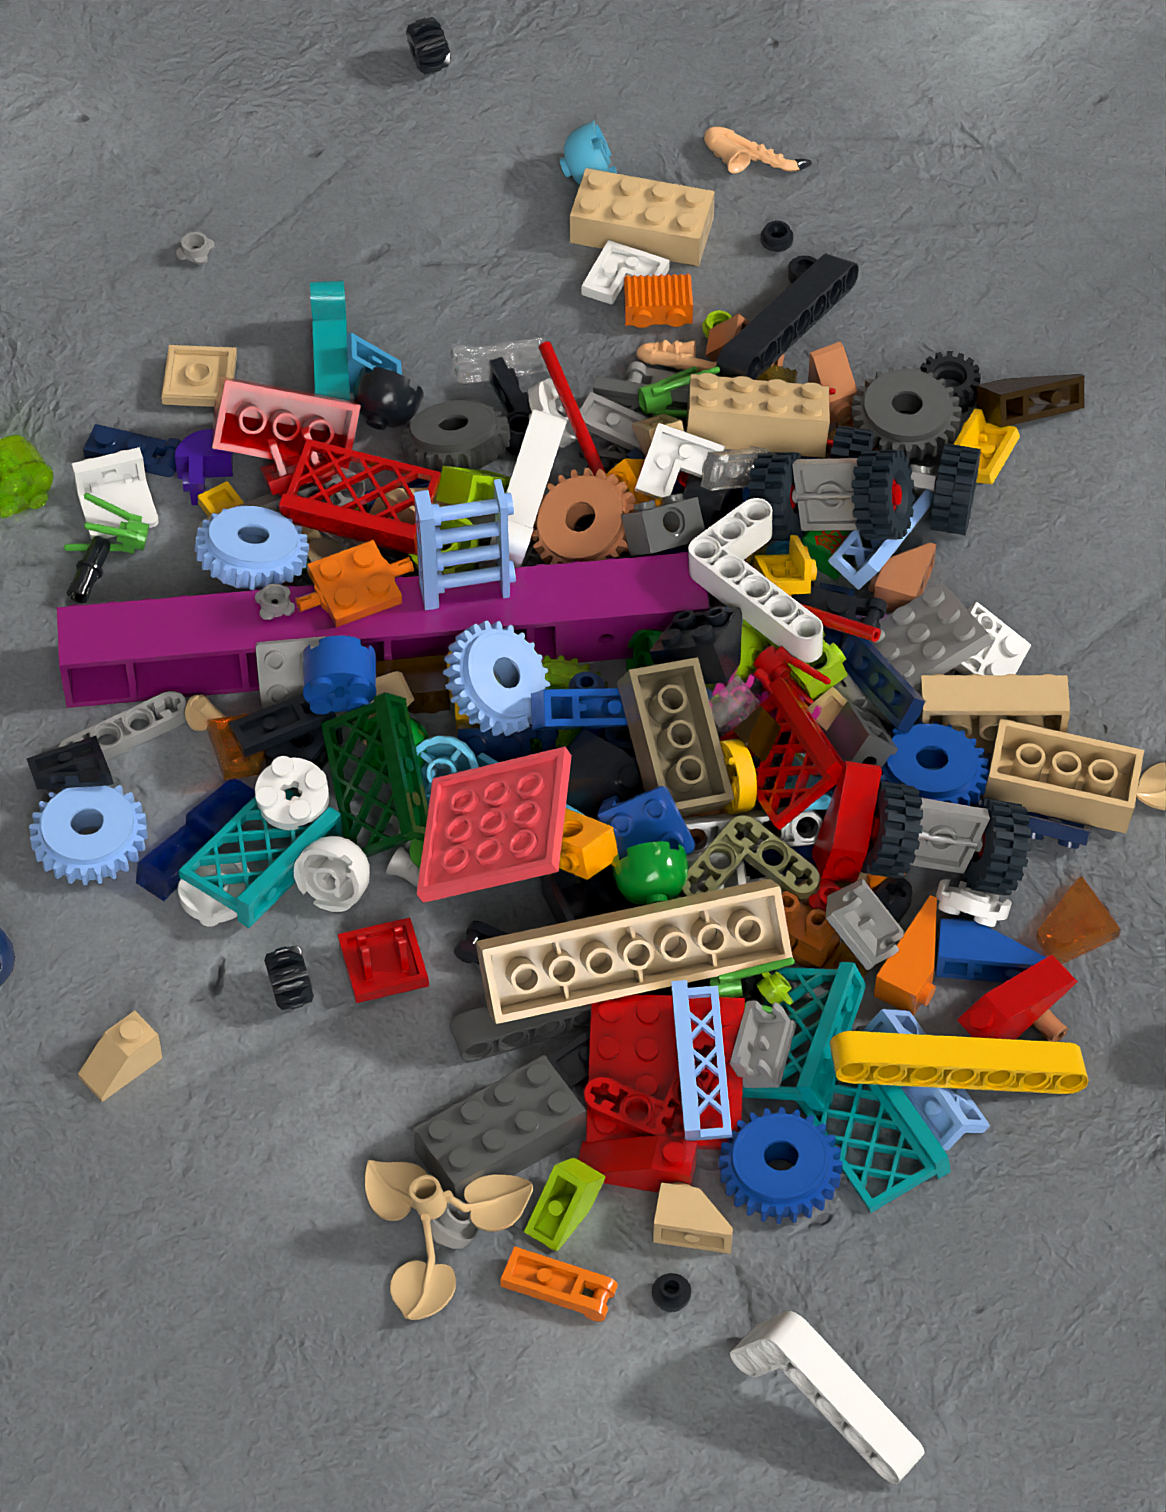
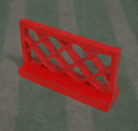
[279,439,441,555]
[719,676,844,830]

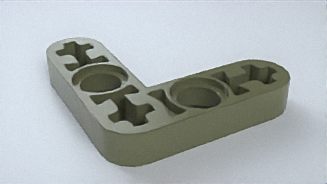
[680,815,820,900]

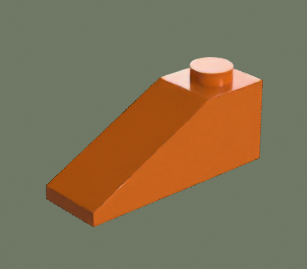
[874,895,937,1016]

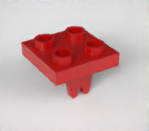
[260,427,337,497]
[337,917,429,1003]

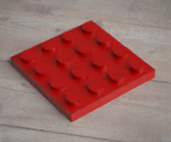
[586,994,745,1150]

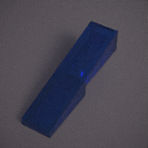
[136,777,256,901]

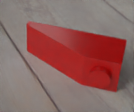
[811,761,882,883]
[957,954,1078,1040]
[578,1135,697,1193]

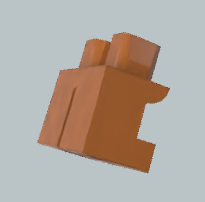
[782,891,840,969]

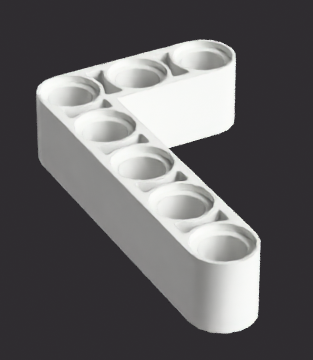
[483,409,567,568]
[688,498,823,663]
[730,1311,924,1484]

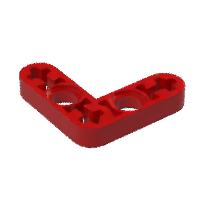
[584,1039,717,1140]

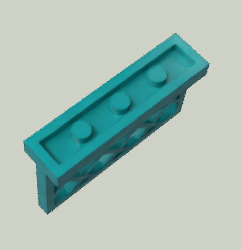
[179,789,341,928]
[742,962,866,1109]
[794,1074,951,1213]

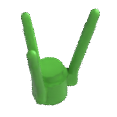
[638,366,720,418]
[64,493,150,554]
[710,957,795,1014]

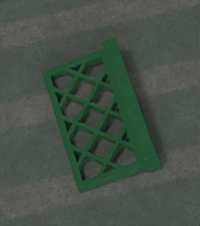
[321,692,428,857]

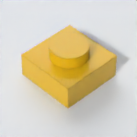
[197,481,244,517]

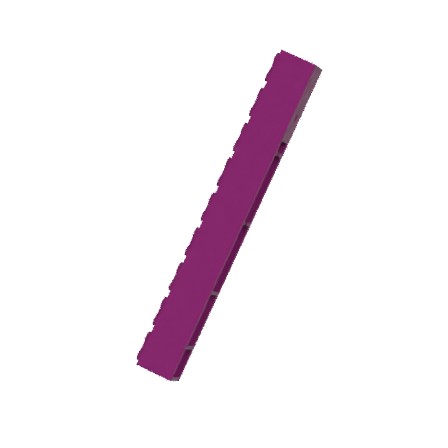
[57,552,710,708]

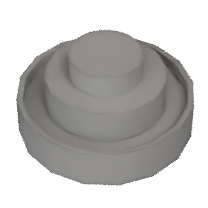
[430,1197,479,1249]

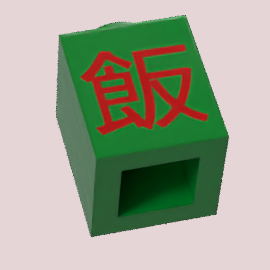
[801,530,855,580]

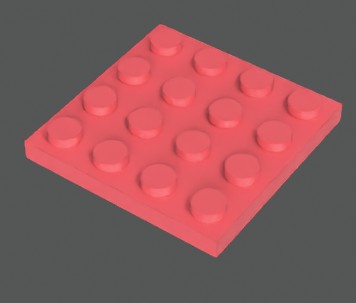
[416,747,571,903]

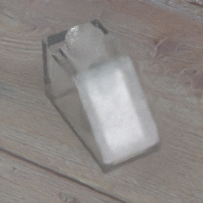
[709,675,761,737]

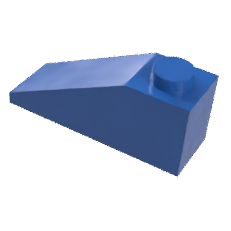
[531,688,628,730]
[936,918,1047,983]

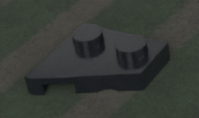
[26,736,114,789]

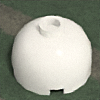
[294,836,370,912]

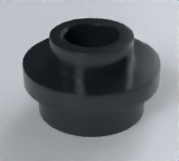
[760,221,794,252]
[652,1273,691,1312]

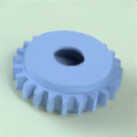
[195,506,309,590]
[443,621,550,736]
[29,785,148,885]

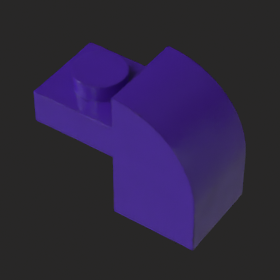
[175,429,233,505]

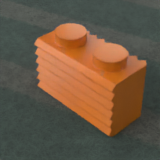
[624,273,693,328]

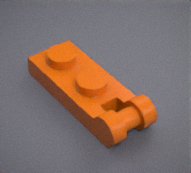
[500,1246,618,1322]

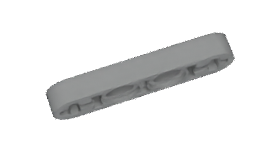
[58,691,187,761]

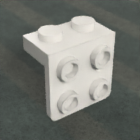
[72,447,158,539]

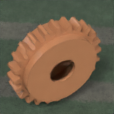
[531,468,636,565]

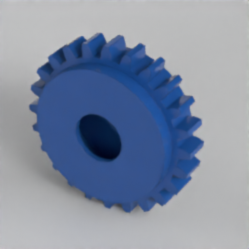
[872,721,990,806]
[718,1107,843,1224]

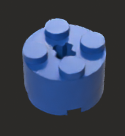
[302,636,377,714]

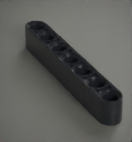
[716,253,859,380]

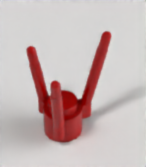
[753,646,831,722]

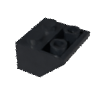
[649,607,742,685]

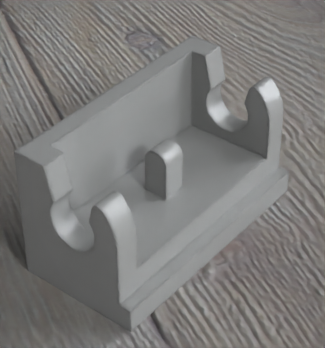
[826,878,904,970]
[730,1001,796,1088]

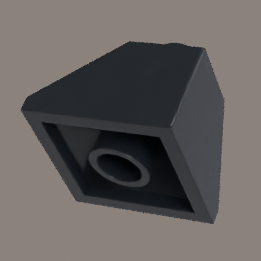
[566,729,643,821]

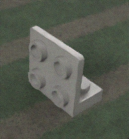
[255,636,326,709]

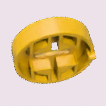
[720,738,757,815]

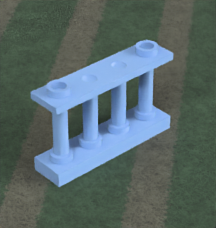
[414,479,516,610]

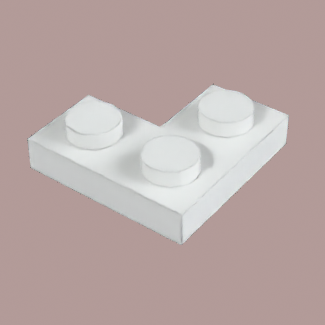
[581,240,670,305]
[634,423,725,500]

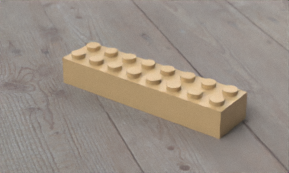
[475,879,793,1024]

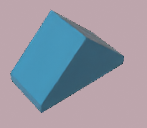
[347,333,402,393]

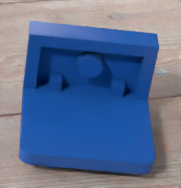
[597,786,695,861]

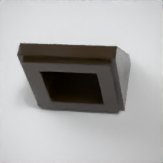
[733,705,781,762]

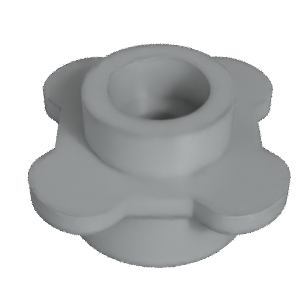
[176,232,215,265]
[255,584,295,620]

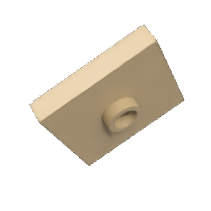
[161,345,237,407]

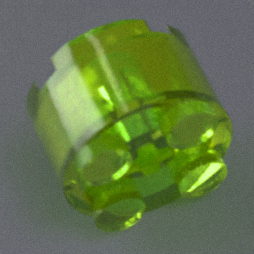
[0,435,54,518]

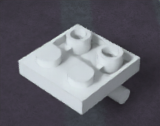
[944,602,1031,675]

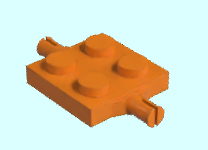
[295,540,414,628]

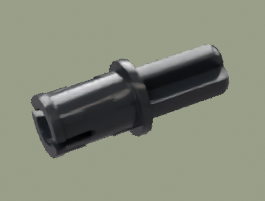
[66,536,111,603]

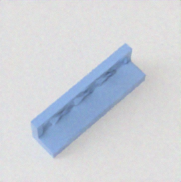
[828,489,934,590]
[671,980,732,1141]
[863,1009,990,1151]

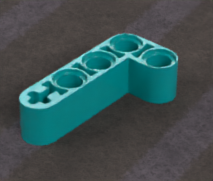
[310,280,350,401]

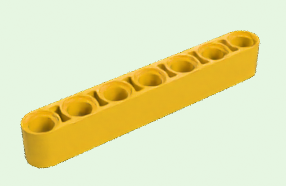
[830,1031,1089,1094]

